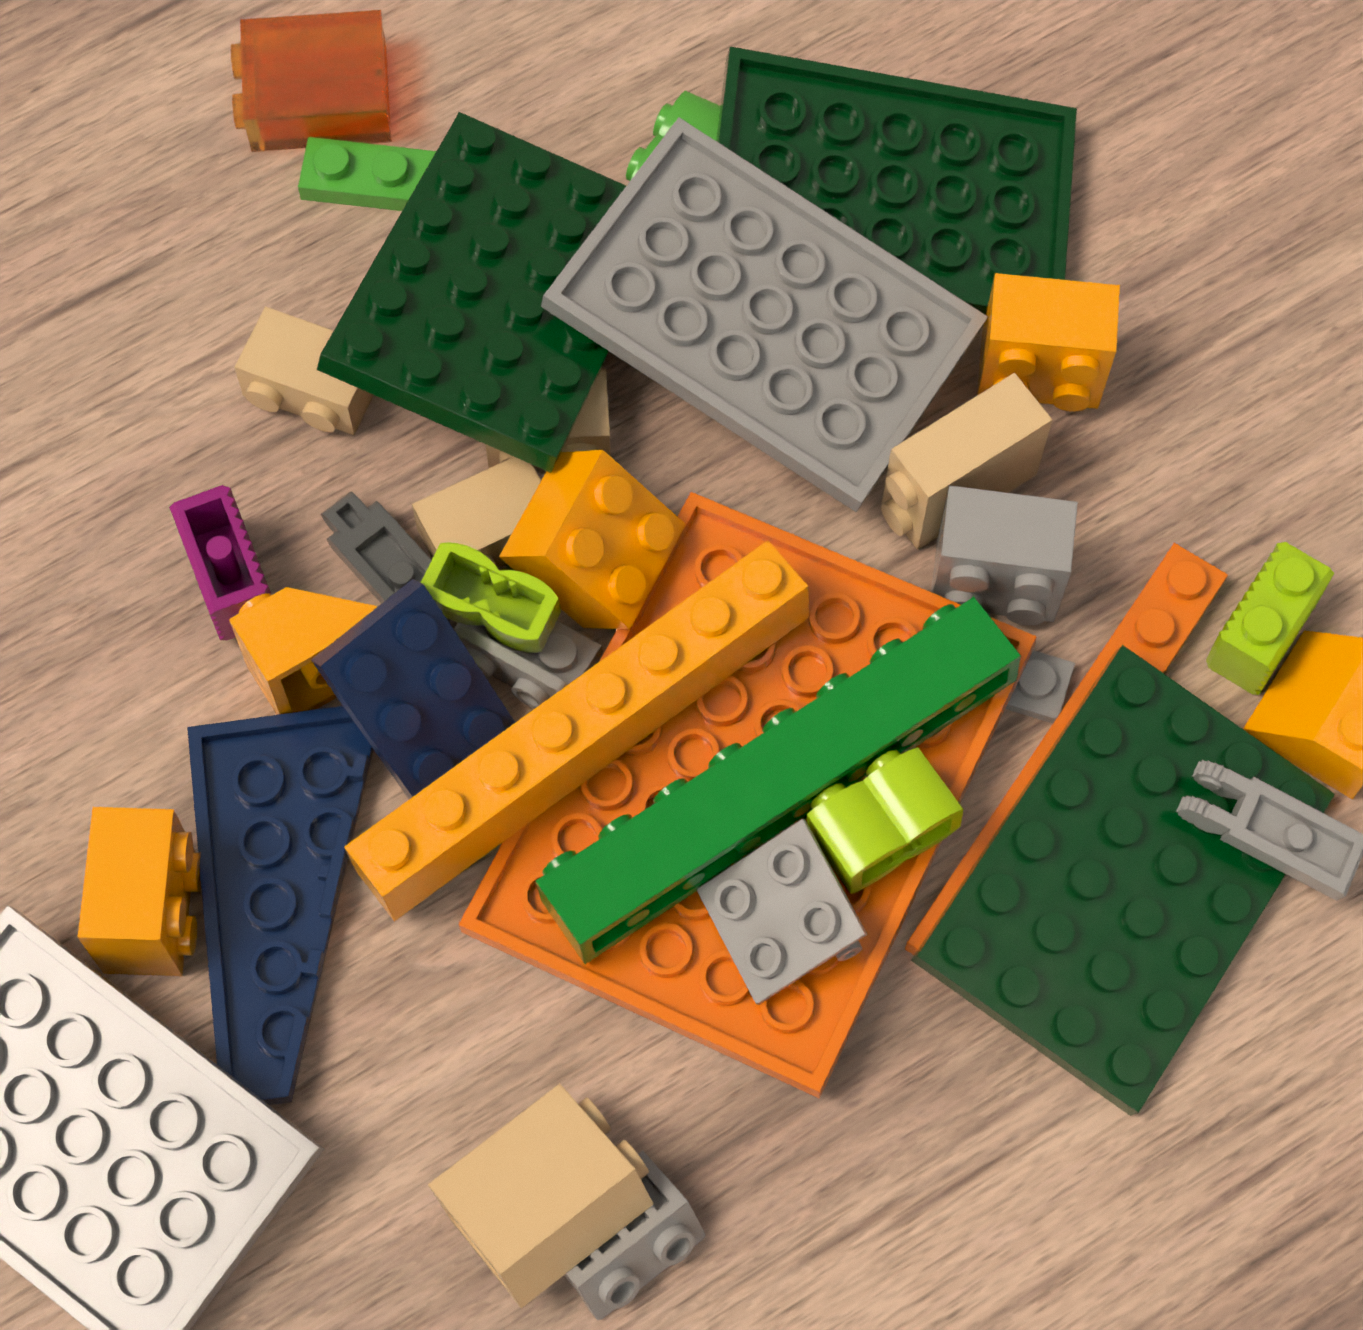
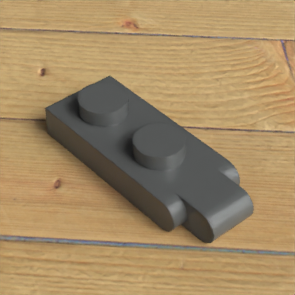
[321,491,450,622]

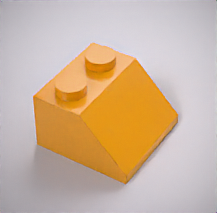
[229,587,377,715]
[1243,630,1363,800]

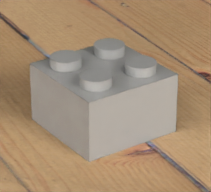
[931,485,1078,625]

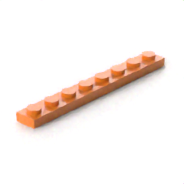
[905,543,1228,955]

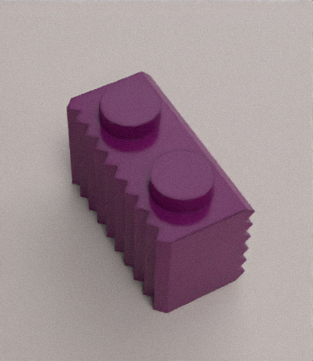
[169,485,271,641]

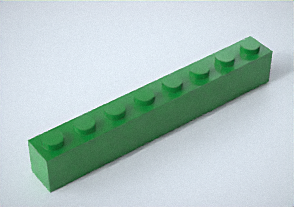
[535,597,1021,964]

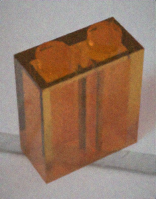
[231,10,392,152]

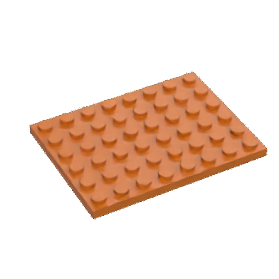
[458,492,1037,1099]

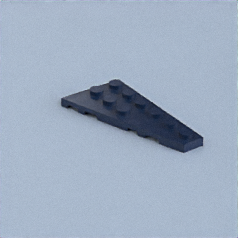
[187,706,373,1105]

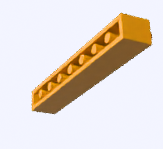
[344,540,809,922]

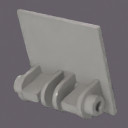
[696,819,868,1005]

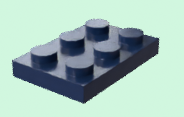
[311,579,516,799]

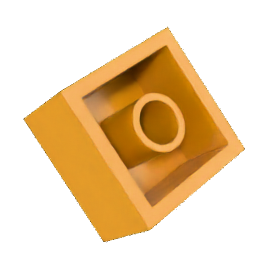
[977,273,1120,411]
[499,450,686,629]
[78,807,201,976]

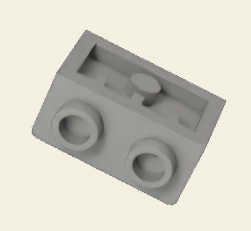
[454,621,602,709]
[564,1151,705,1320]

